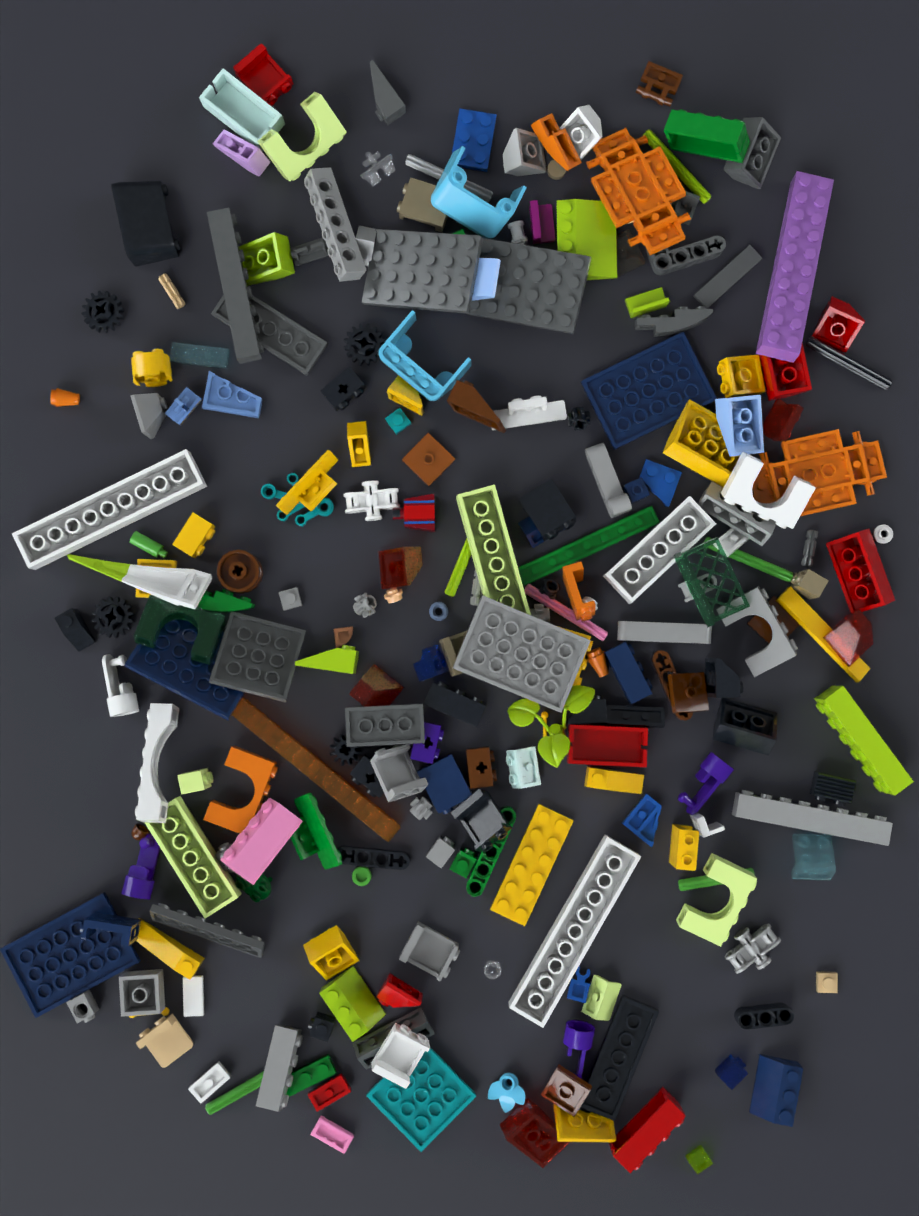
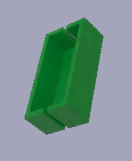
[664,109,750,163]

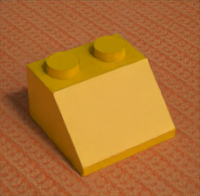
[303,925,360,981]

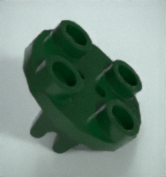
[235,873,273,902]

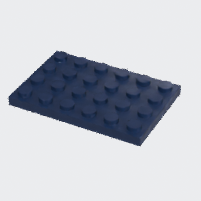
[580,332,717,450]
[125,602,245,720]
[0,892,141,1018]

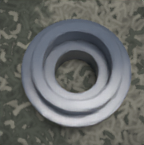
[429,602,448,621]

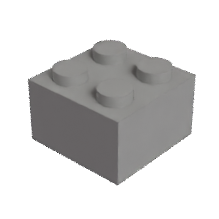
[119,969,165,1017]

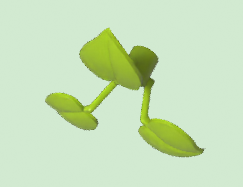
[507,685,595,768]

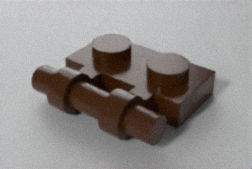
[635,61,683,107]

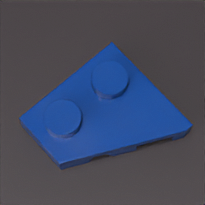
[639,459,682,507]
[622,793,662,847]

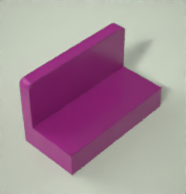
[529,200,555,244]

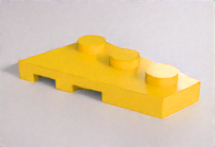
[553,1104,616,1142]

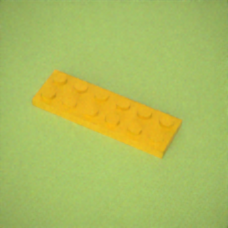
[490,803,574,926]

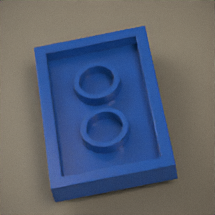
[452,109,497,172]

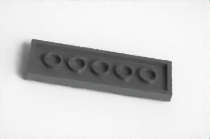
[211,294,328,376]
[150,903,264,958]

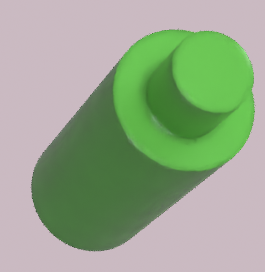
[129,531,168,558]

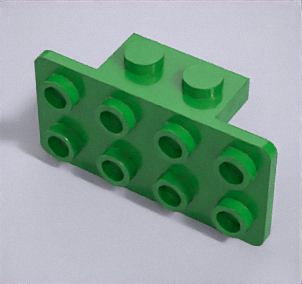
[290,792,342,870]

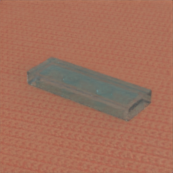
[170,342,230,369]

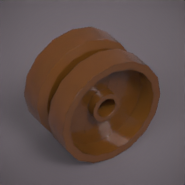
[217,550,263,594]

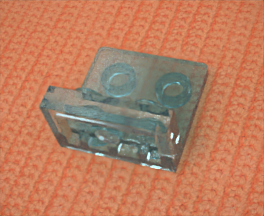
[791,834,836,880]

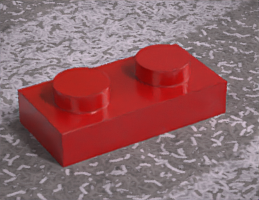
[307,1073,351,1112]

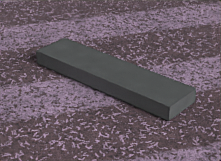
[693,245,763,308]

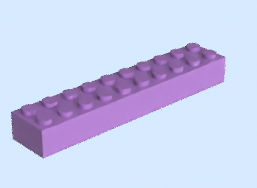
[756,171,834,363]

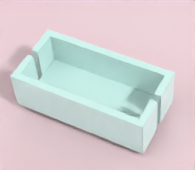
[199,69,285,152]

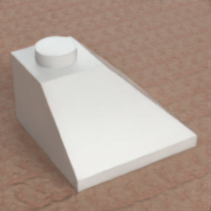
[560,105,603,160]

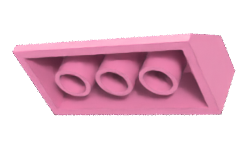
[220,798,303,885]

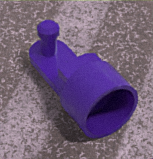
[678,752,734,815]
[121,834,160,899]
[563,1020,595,1078]

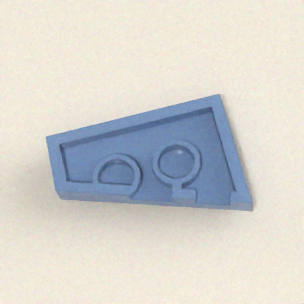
[202,371,263,418]

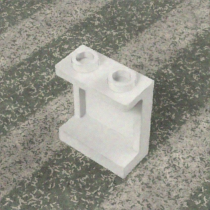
[372,1023,430,1089]

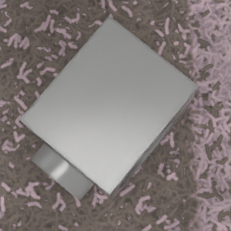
[426,836,455,868]
[66,990,99,1023]

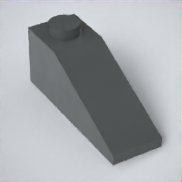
[370,60,406,126]

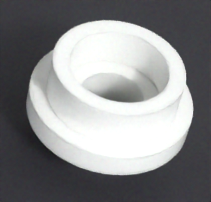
[873,525,893,544]

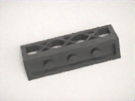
[352,1007,435,1070]

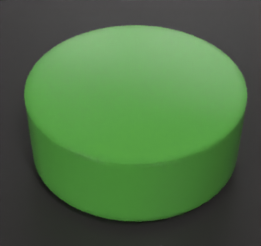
[352,866,372,886]

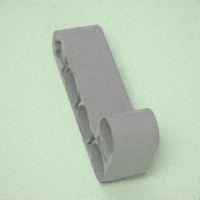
[585,442,632,518]

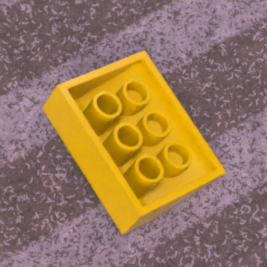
[663,399,741,488]

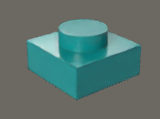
[385,408,411,435]

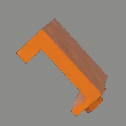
[563,561,596,621]

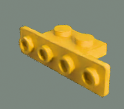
[276,450,338,515]

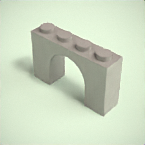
[716,586,798,677]

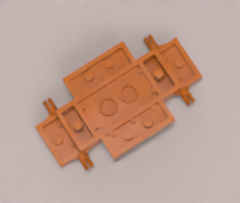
[586,128,691,255]
[752,429,887,517]

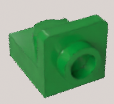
[449,848,477,878]

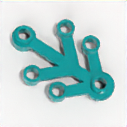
[261,473,334,526]

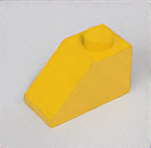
[347,421,371,467]

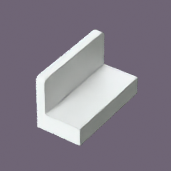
[690,813,725,838]

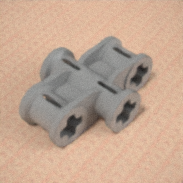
[724,923,781,974]

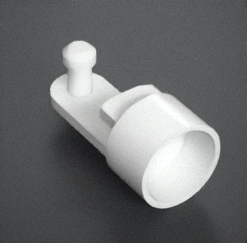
[102,654,139,717]

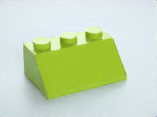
[319,966,386,1042]

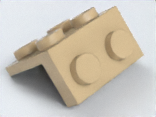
[136,1013,194,1068]

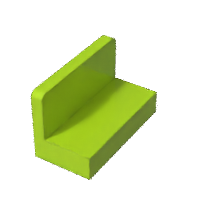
[625,287,670,318]

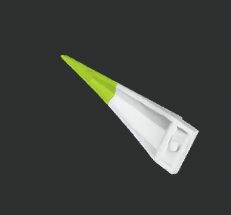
[67,554,212,609]

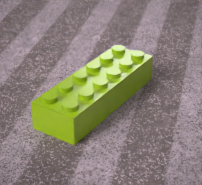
[815,685,914,796]

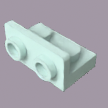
[506,746,541,789]

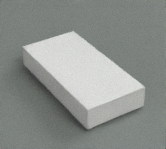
[183,975,204,1017]

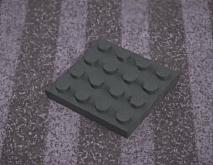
[209,612,306,703]

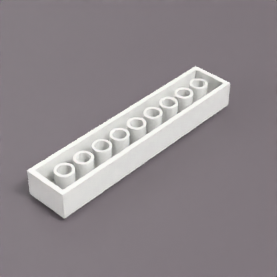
[12,449,207,570]
[508,834,641,1028]

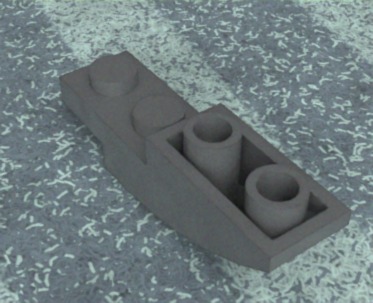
[634,306,713,337]

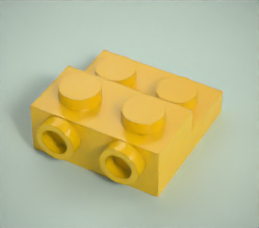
[717,355,766,398]

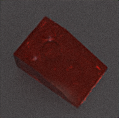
[499,1098,570,1168]

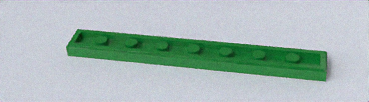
[518,506,660,586]

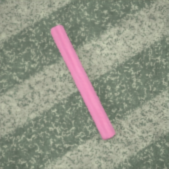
[524,584,608,641]

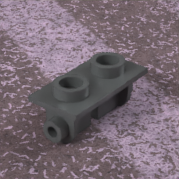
[290,237,329,266]

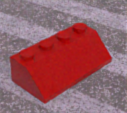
[826,528,895,615]

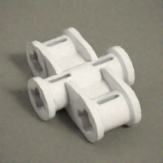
[344,481,400,521]

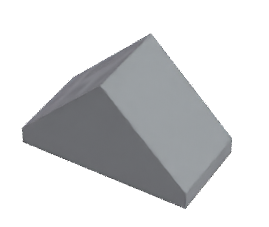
[356,226,377,266]

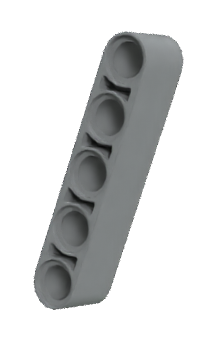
[617,621,712,644]

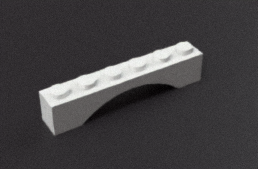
[135,703,179,823]

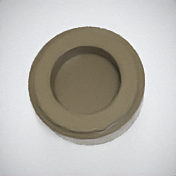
[547,160,566,180]

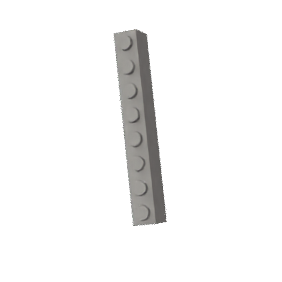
[732,790,893,846]

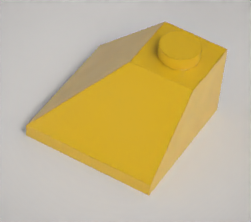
[387,375,424,416]

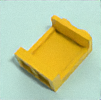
[669,824,699,871]

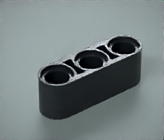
[734,1003,794,1030]

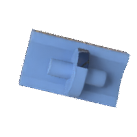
[165,387,202,426]

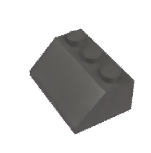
[723,117,781,189]

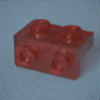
[763,399,804,442]

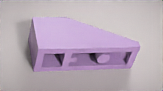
[213,130,270,177]

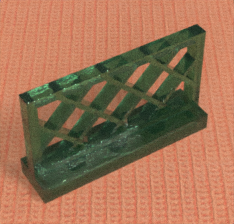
[674,537,750,628]

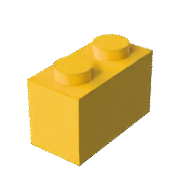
[172,512,216,558]

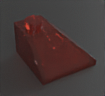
[378,547,423,589]
[823,609,874,667]
[349,664,404,707]

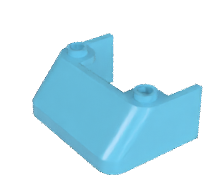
[431,146,527,239]
[379,310,471,401]

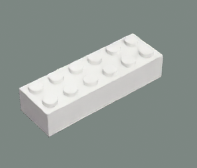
[603,496,716,604]

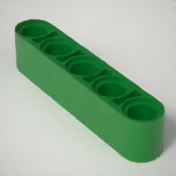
[466,806,516,897]

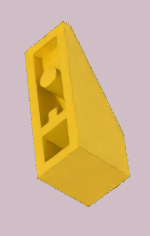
[584,766,644,794]

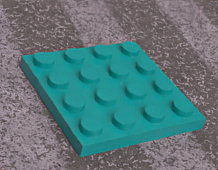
[366,1047,476,1152]

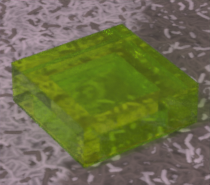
[686,1145,713,1175]

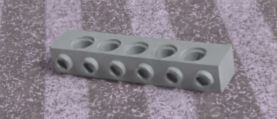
[304,167,366,282]

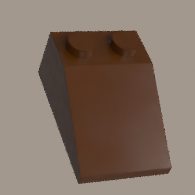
[447,380,506,434]

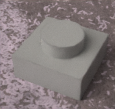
[279,587,303,611]

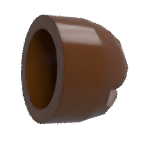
[131,823,149,840]

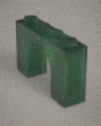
[134,595,225,665]

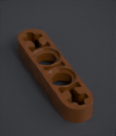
[651,650,693,721]

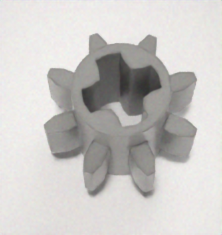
[353,593,377,618]
[529,603,550,622]
[410,796,433,820]

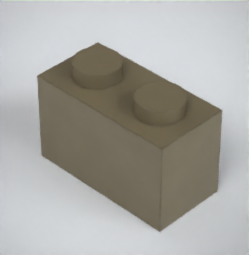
[790,569,829,600]

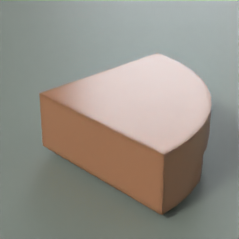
[334,627,353,648]

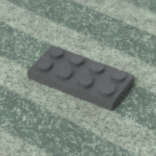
[345,704,425,747]

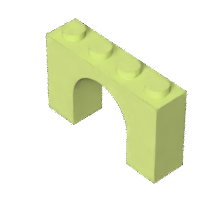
[257,92,347,181]
[676,853,757,947]

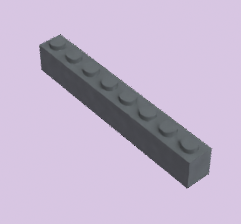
[207,207,264,364]

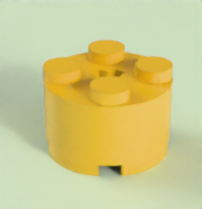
[131,349,172,387]

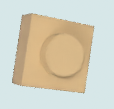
[816,971,838,993]

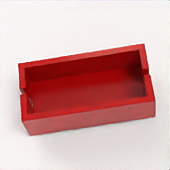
[567,724,648,767]
[609,1087,686,1173]

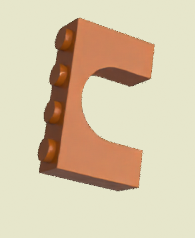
[203,746,278,834]

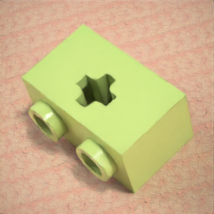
[177,768,213,795]

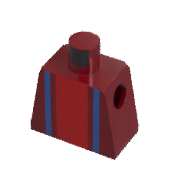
[393,494,435,532]

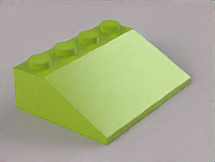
[557,199,617,280]

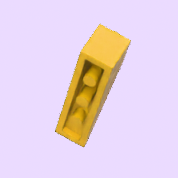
[136,918,205,980]

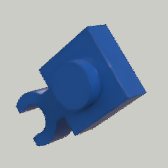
[567,966,590,1003]

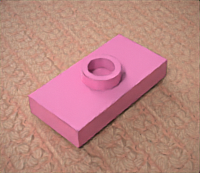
[310,1116,354,1154]

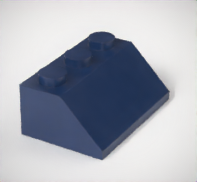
[749,1054,803,1127]

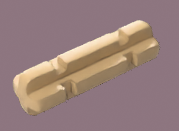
[158,273,186,309]

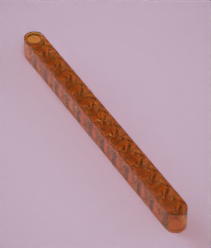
[232,697,401,842]

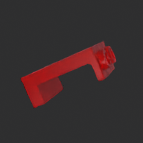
[233,43,293,106]

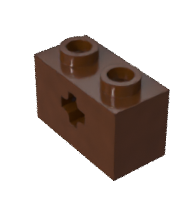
[466,746,497,789]

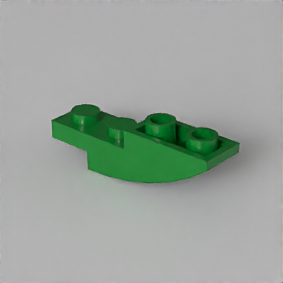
[196,589,255,612]

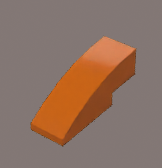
[531,113,582,171]

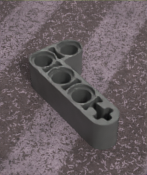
[646,236,726,276]

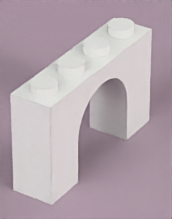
[721,452,816,529]

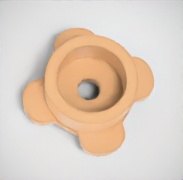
[384,587,403,603]

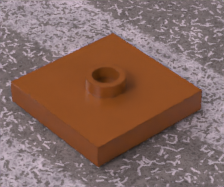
[402,433,455,486]

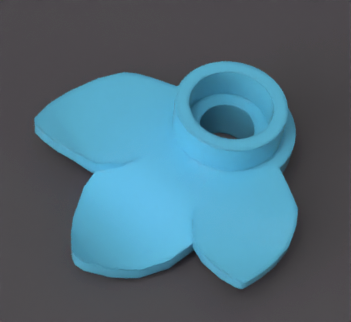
[488,1072,526,1113]

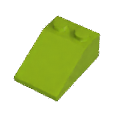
[239,232,295,286]
[295,645,359,674]

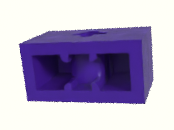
[410,721,444,764]

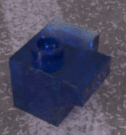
[413,644,449,682]

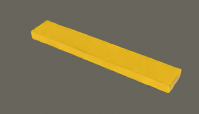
[776,586,870,683]

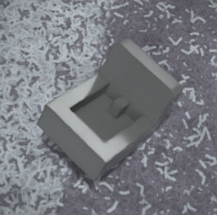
[675,191,700,225]

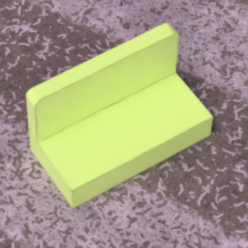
[581,975,621,1021]

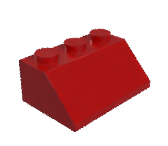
[759,343,812,401]

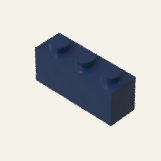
[604,642,653,704]

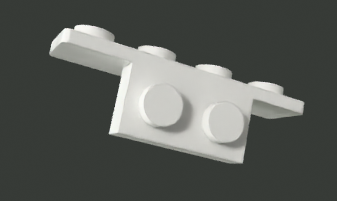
[492,395,567,430]

